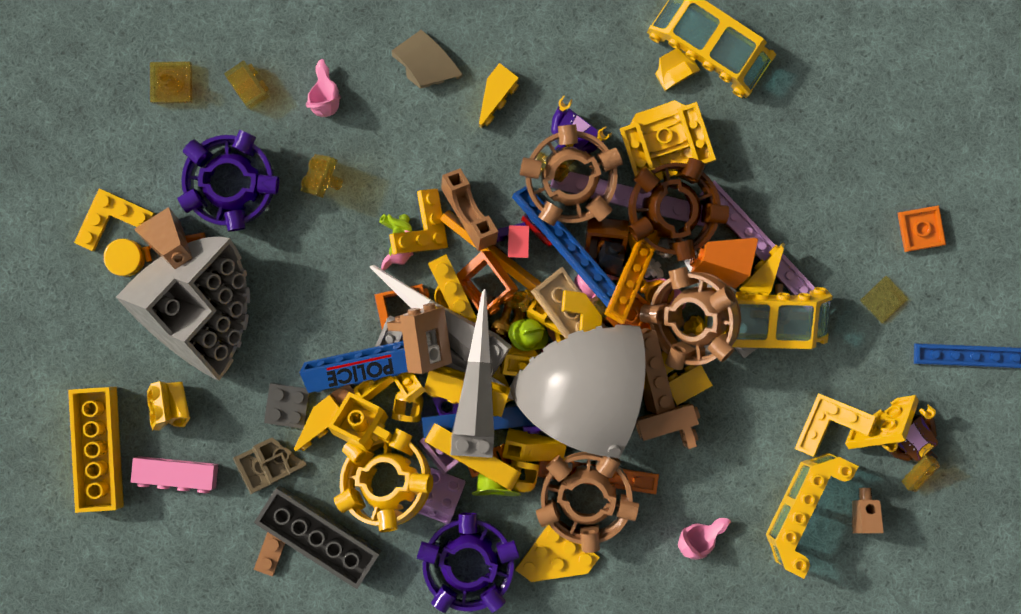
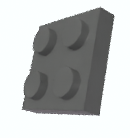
[264,383,310,429]

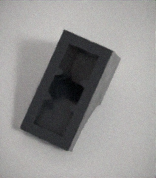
[596,240,628,278]

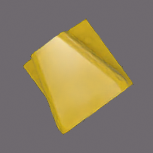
[147,381,190,431]

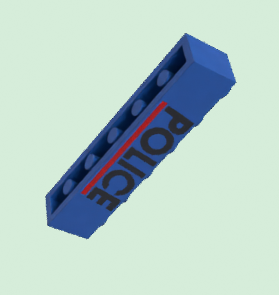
[299,341,408,393]

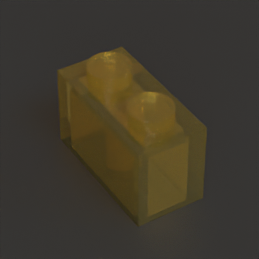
[224,60,270,110]

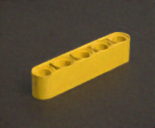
[424,423,521,491]

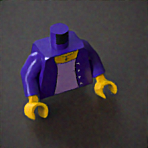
[551,96,612,153]

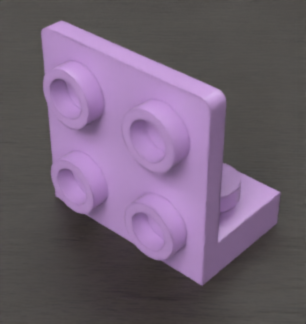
[417,467,465,524]

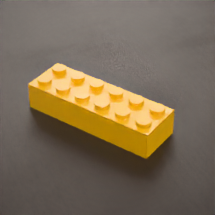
[68,386,124,513]

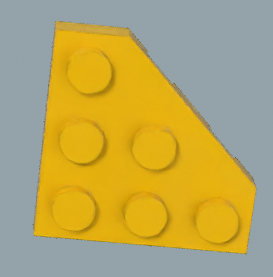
[845,395,919,449]
[515,525,600,582]

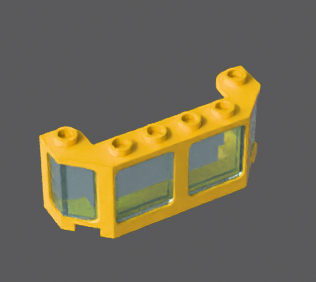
[647,0,776,98]
[704,287,833,349]
[766,453,859,579]

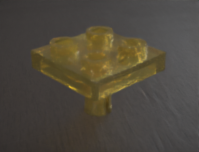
[150,61,192,104]
[300,154,343,198]

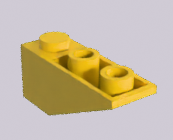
[479,63,519,128]
[739,243,785,306]
[294,394,340,451]
[502,428,567,462]

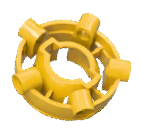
[334,428,434,532]

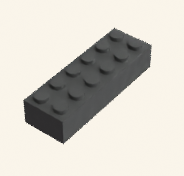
[254,485,382,589]

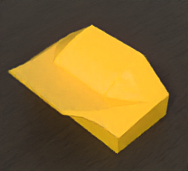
[655,48,700,91]
[500,344,538,376]

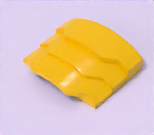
[619,100,716,180]

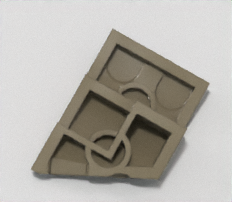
[392,30,462,89]
[233,437,307,495]

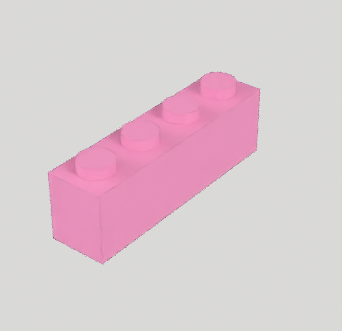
[131,456,218,493]

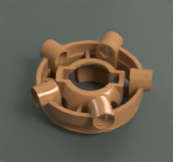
[520,124,623,226]
[640,267,741,370]
[536,452,639,553]

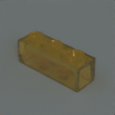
[902,455,940,492]

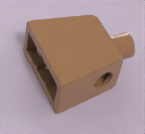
[852,488,883,533]

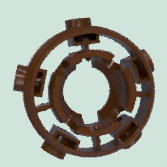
[628,158,729,261]

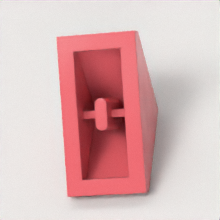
[508,225,529,258]

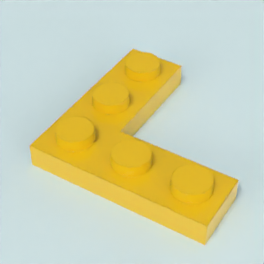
[74,188,155,251]
[389,189,448,255]
[353,372,426,404]
[795,393,877,457]

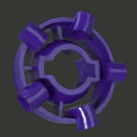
[177,130,279,232]
[416,513,520,613]

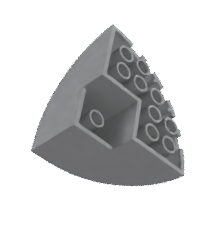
[116,237,250,381]
[510,325,645,458]

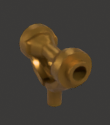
[491,291,526,338]

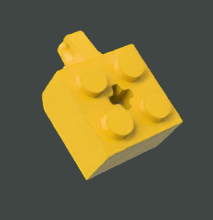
[328,392,392,452]

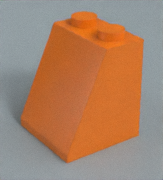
[690,238,758,289]

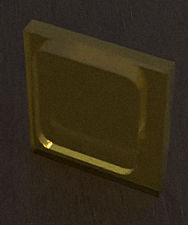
[860,276,908,324]

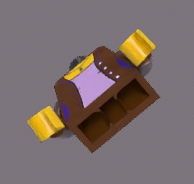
[882,404,938,465]

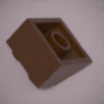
[585,217,628,262]

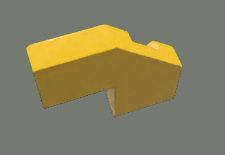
[562,290,602,332]

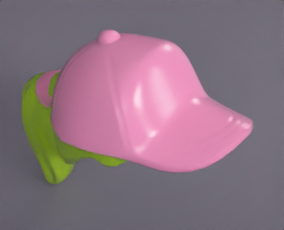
[381,214,413,271]

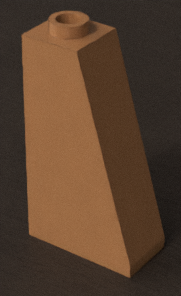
[135,207,192,269]

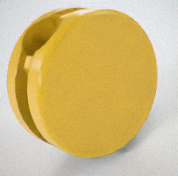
[104,239,145,277]

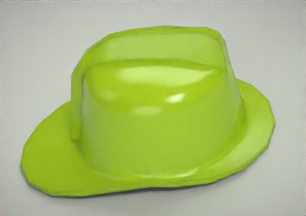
[508,319,548,351]
[471,474,521,496]

